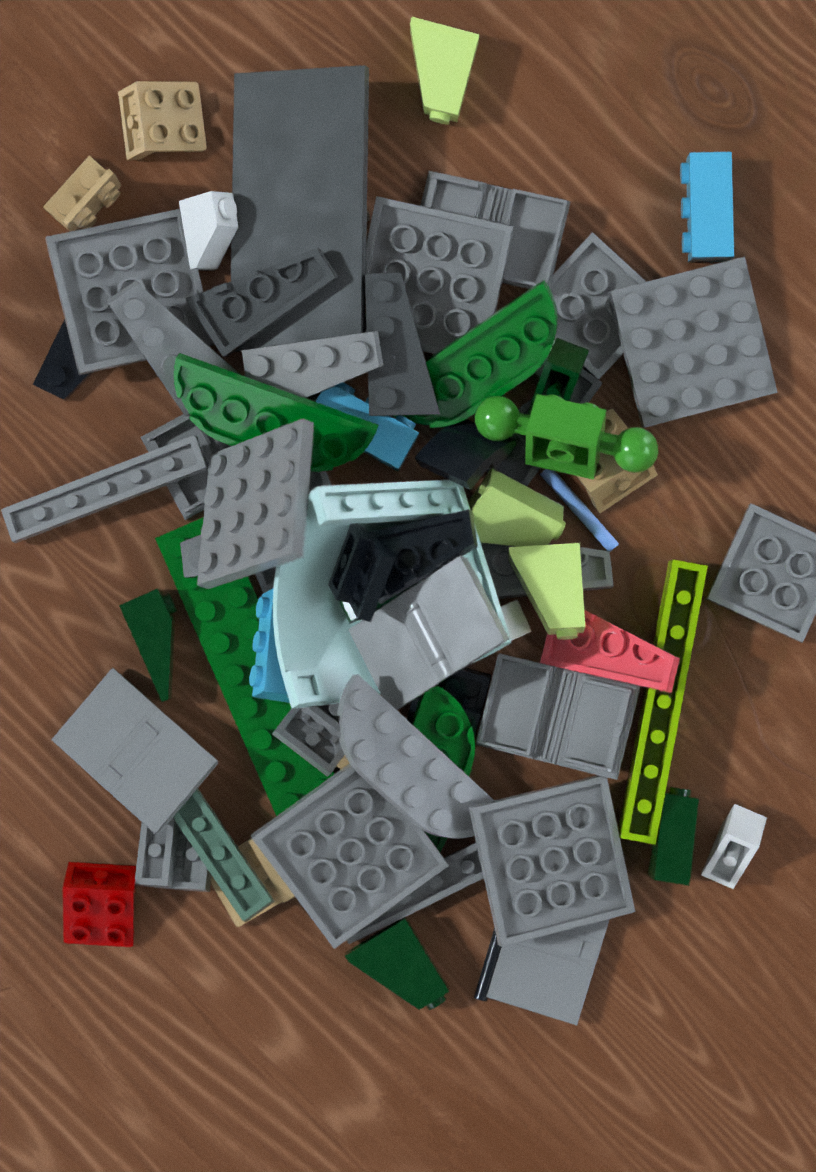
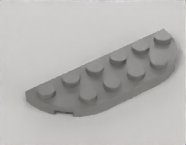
[337,675,495,838]

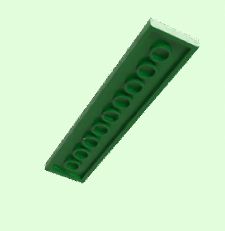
[155,517,335,816]

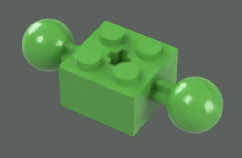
[475,394,659,480]

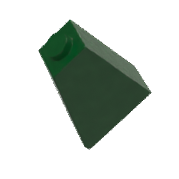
[647,787,699,886]
[345,917,449,1010]

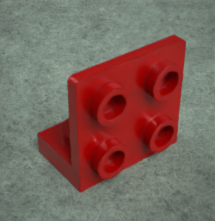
[62,862,137,947]

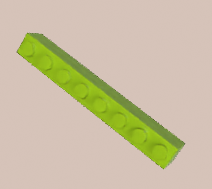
[618,559,708,845]

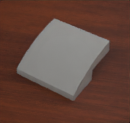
[272,703,345,777]
[135,818,212,892]

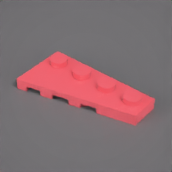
[540,610,680,693]

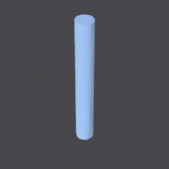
[540,469,619,552]

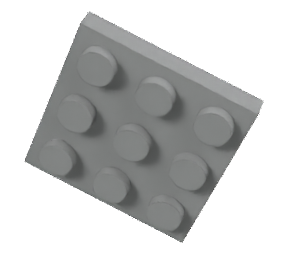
[550,232,646,380]
[706,503,816,643]

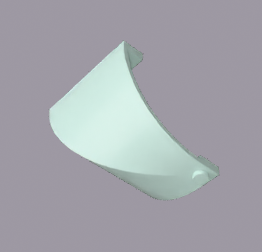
[273,480,512,709]

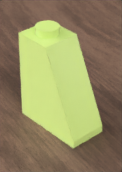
[410,17,479,124]
[468,469,566,547]
[508,543,585,640]

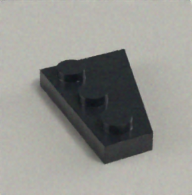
[33,319,93,401]
[370,509,478,603]

